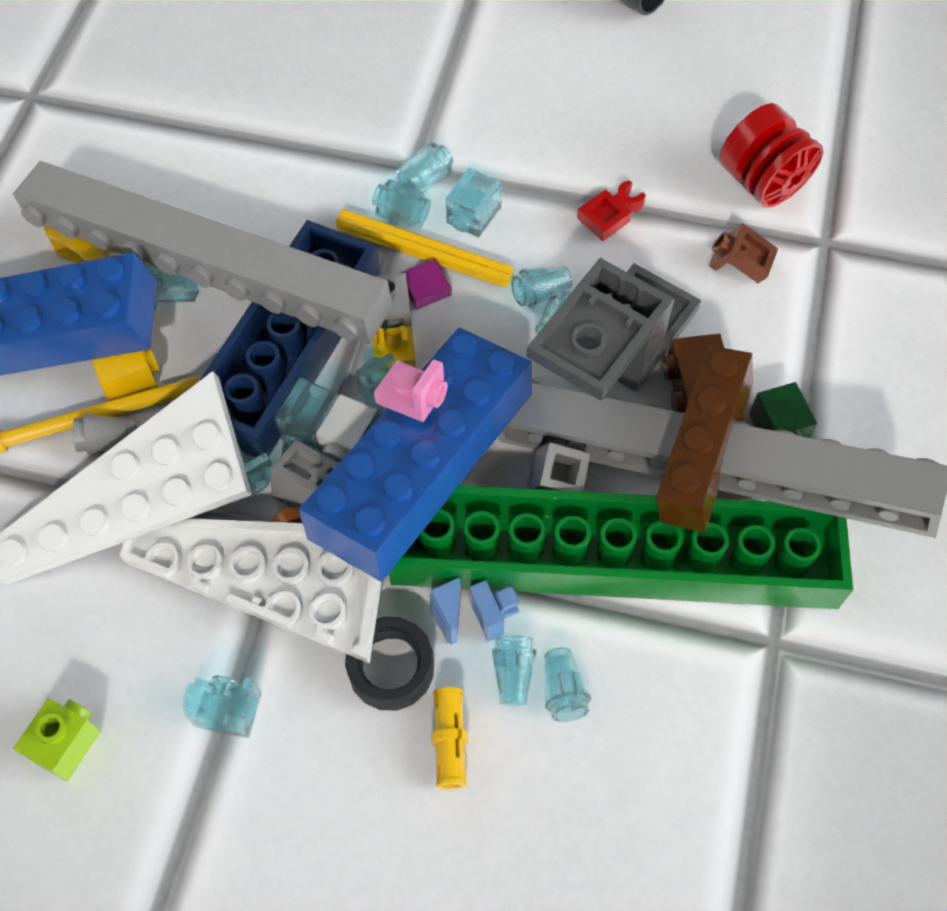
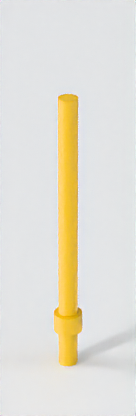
[0,376,199,454]

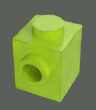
[13,698,101,782]

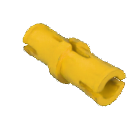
[431,687,469,790]

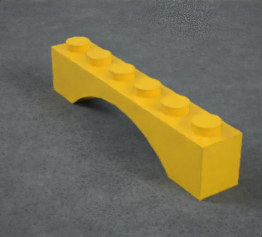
[43,226,160,401]

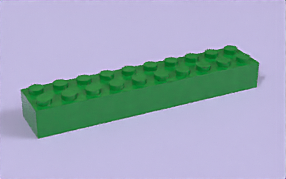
[389,485,853,609]

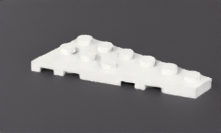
[0,371,252,585]
[119,519,381,664]

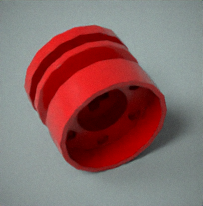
[719,103,824,208]

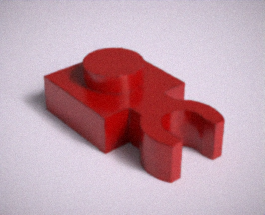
[577,180,646,241]

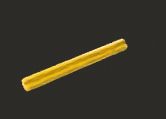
[335,209,514,288]

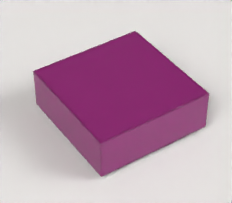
[401,259,452,310]

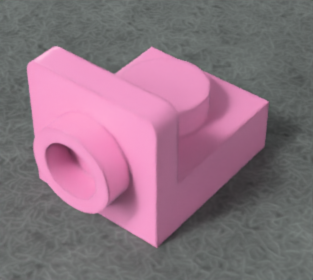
[374,360,448,422]

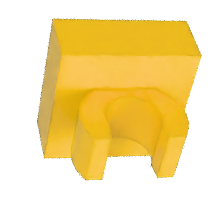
[373,326,416,373]

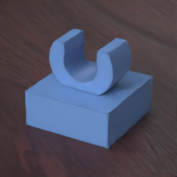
[469,580,520,642]

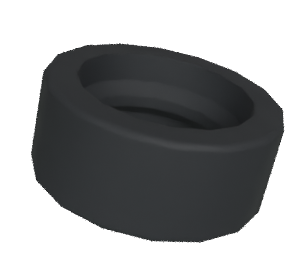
[345,617,434,711]

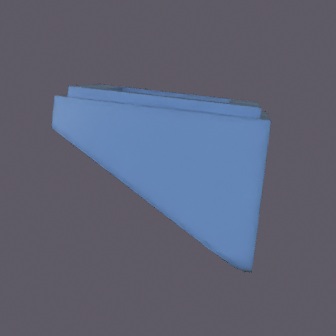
[430,578,461,645]

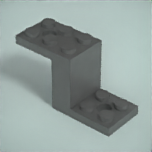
[526,258,701,401]

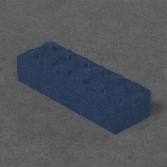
[199,220,381,462]

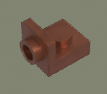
[709,223,778,284]

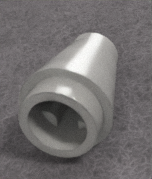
[73,413,137,455]

